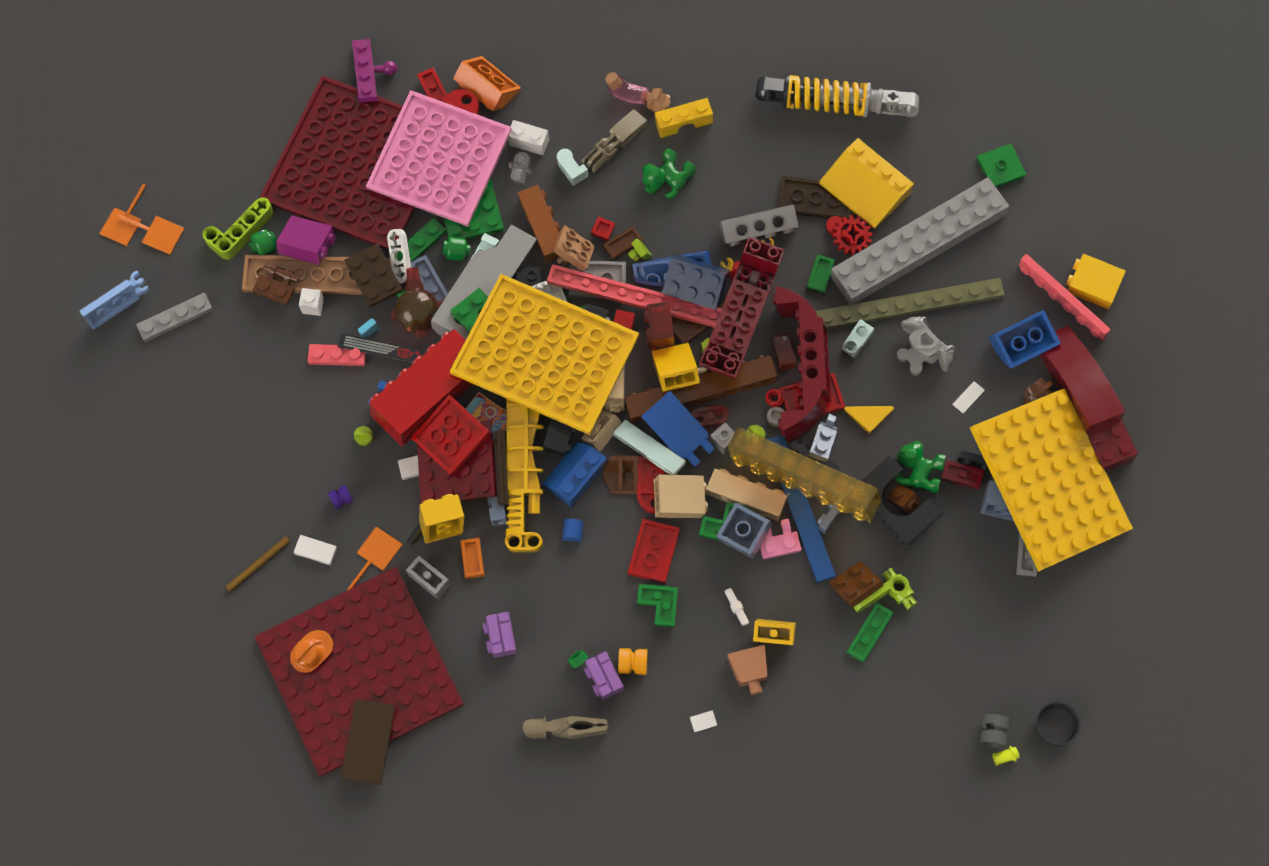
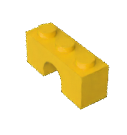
[655,98,713,138]

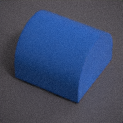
[562,519,584,542]

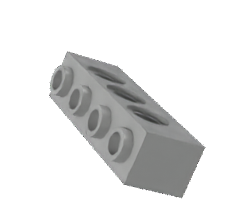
[719,205,799,246]

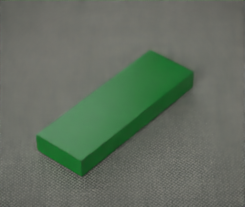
[846,603,894,663]

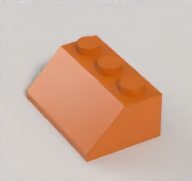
[453,56,521,111]

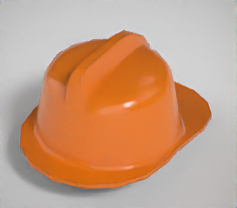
[290,630,333,673]

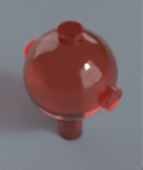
[391,267,443,338]

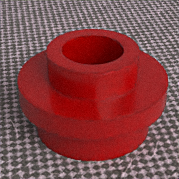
[765,389,785,407]

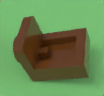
[886,484,921,515]

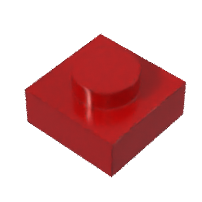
[591,216,615,241]

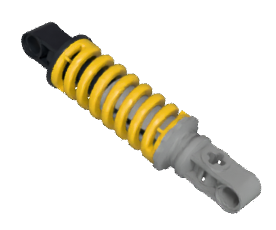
[755,74,919,118]

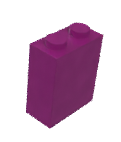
[276,215,335,265]

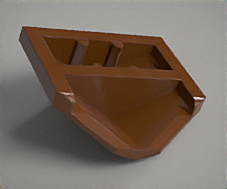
[603,455,638,494]

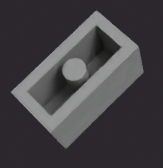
[406,556,451,599]

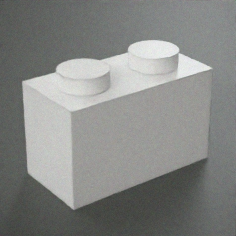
[508,120,549,155]

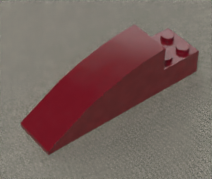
[1040,326,1138,472]

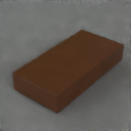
[602,225,644,261]

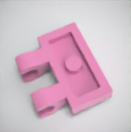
[760,519,801,560]

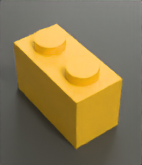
[753,619,796,645]

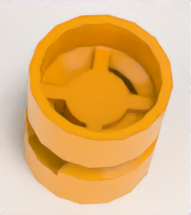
[618,648,648,675]

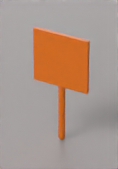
[99,184,146,246]
[118,215,185,255]
[347,527,403,590]

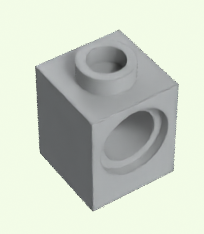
[711,423,738,455]

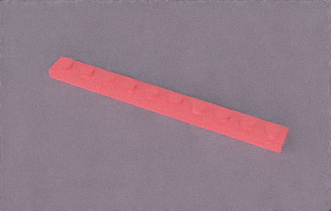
[547,264,721,328]

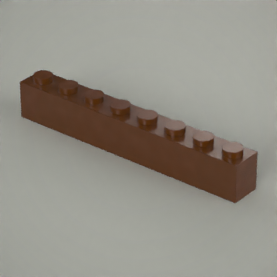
[624,355,777,424]

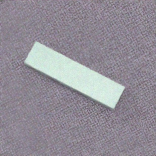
[613,420,685,475]

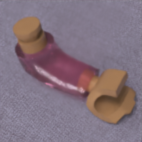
[605,72,670,112]

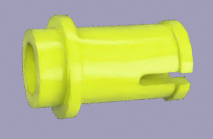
[992,746,1020,766]

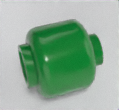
[249,229,277,255]
[442,236,470,262]

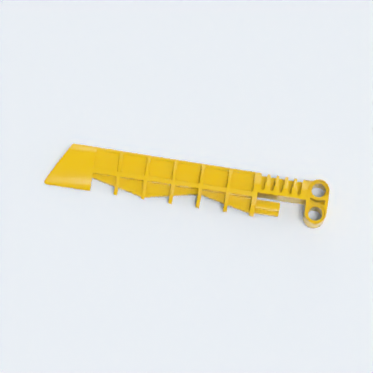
[505,399,543,552]

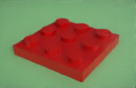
[411,395,491,476]

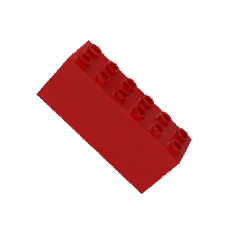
[369,329,473,447]

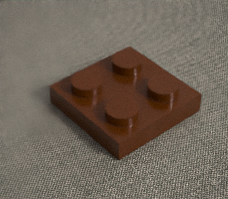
[829,561,884,608]

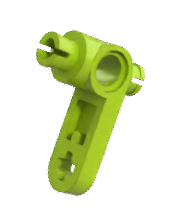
[853,568,917,613]

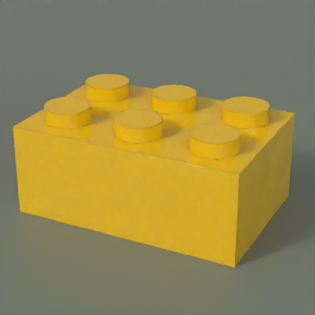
[419,494,464,544]

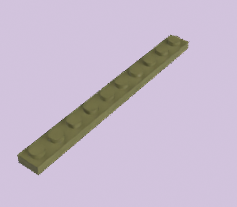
[816,278,1005,329]

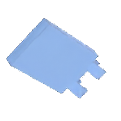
[80,271,150,330]

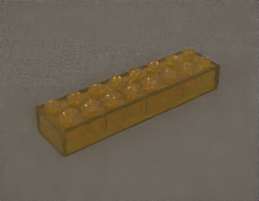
[727,427,881,522]

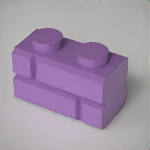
[483,612,517,658]
[583,652,624,700]

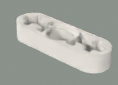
[387,229,412,283]

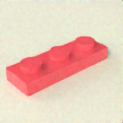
[308,344,366,366]

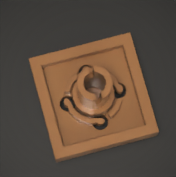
[553,225,595,272]

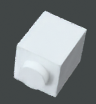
[299,288,324,316]

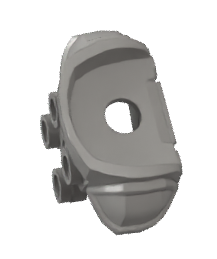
[897,316,955,376]

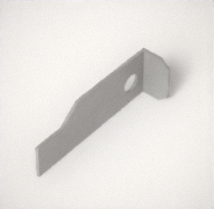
[431,225,537,340]

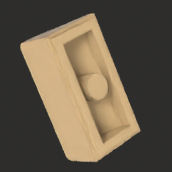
[581,410,622,452]

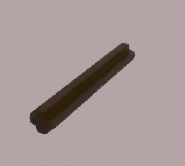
[494,430,509,506]

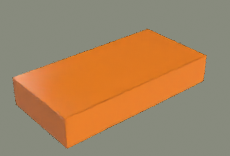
[460,538,485,579]

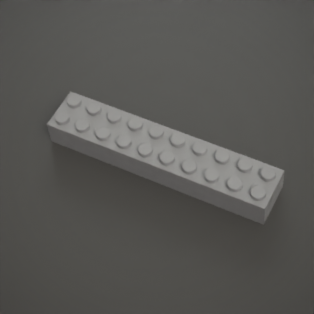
[830,177,1009,305]

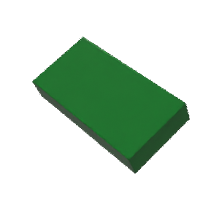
[806,254,835,295]

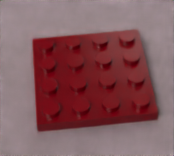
[417,420,497,504]

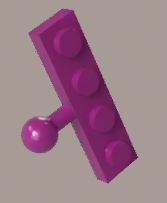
[352,39,397,102]

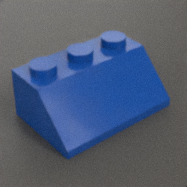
[988,310,1061,369]
[541,441,607,508]

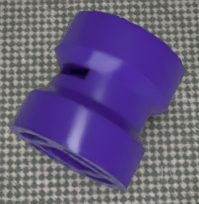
[328,484,353,510]

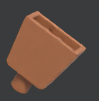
[727,645,767,695]

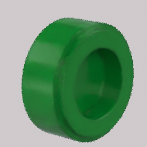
[568,650,588,668]

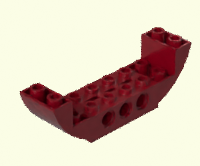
[699,237,785,379]
[772,286,831,442]

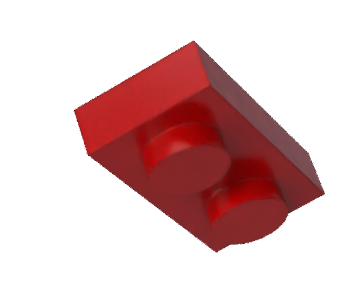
[417,67,447,101]

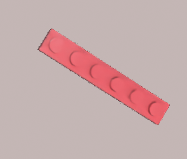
[1019,254,1111,341]

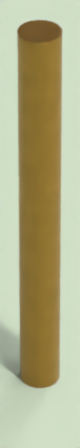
[225,536,290,592]

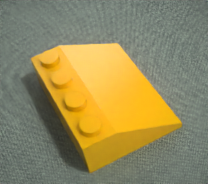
[819,138,914,229]

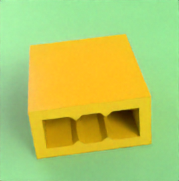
[1066,254,1125,310]
[652,343,700,392]

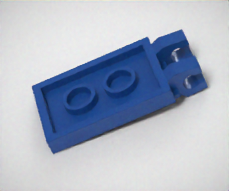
[641,391,715,467]

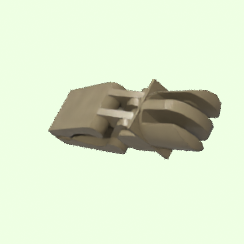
[581,109,648,173]
[523,716,609,740]

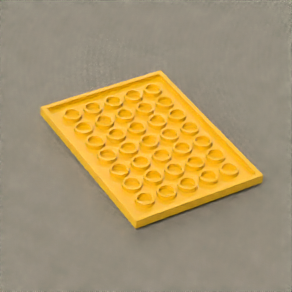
[450,274,639,435]
[970,388,1133,572]

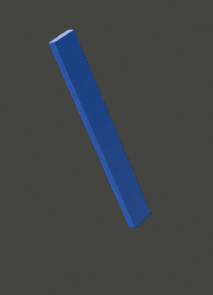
[765,435,836,583]

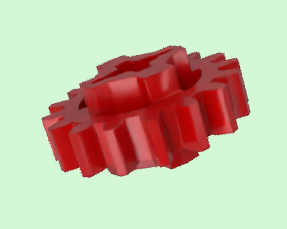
[831,215,873,256]

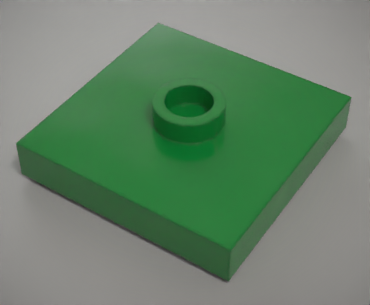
[977,143,1026,188]

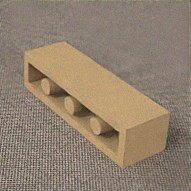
[706,469,787,522]

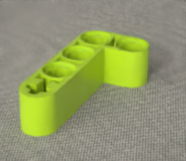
[202,197,274,260]

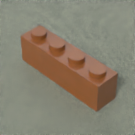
[517,185,561,263]

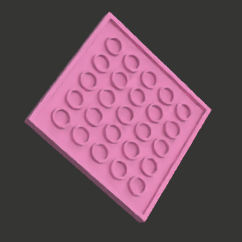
[366,90,512,227]

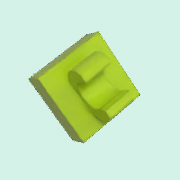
[628,239,653,262]

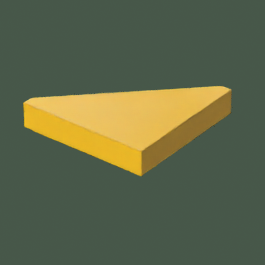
[844,406,894,434]

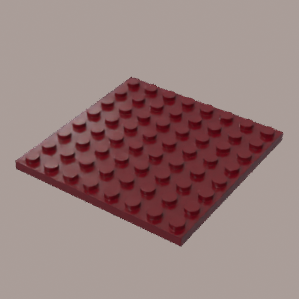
[259,75,415,251]
[254,567,464,777]

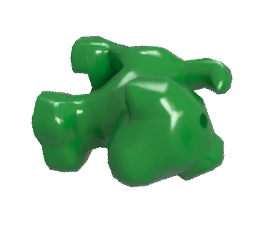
[642,148,696,199]
[896,441,946,494]

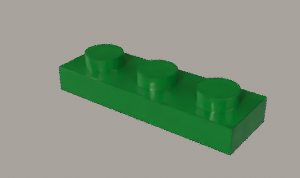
[397,218,447,266]

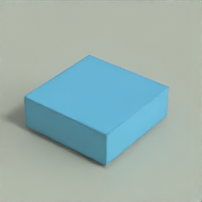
[358,318,379,338]

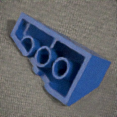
[632,250,712,287]

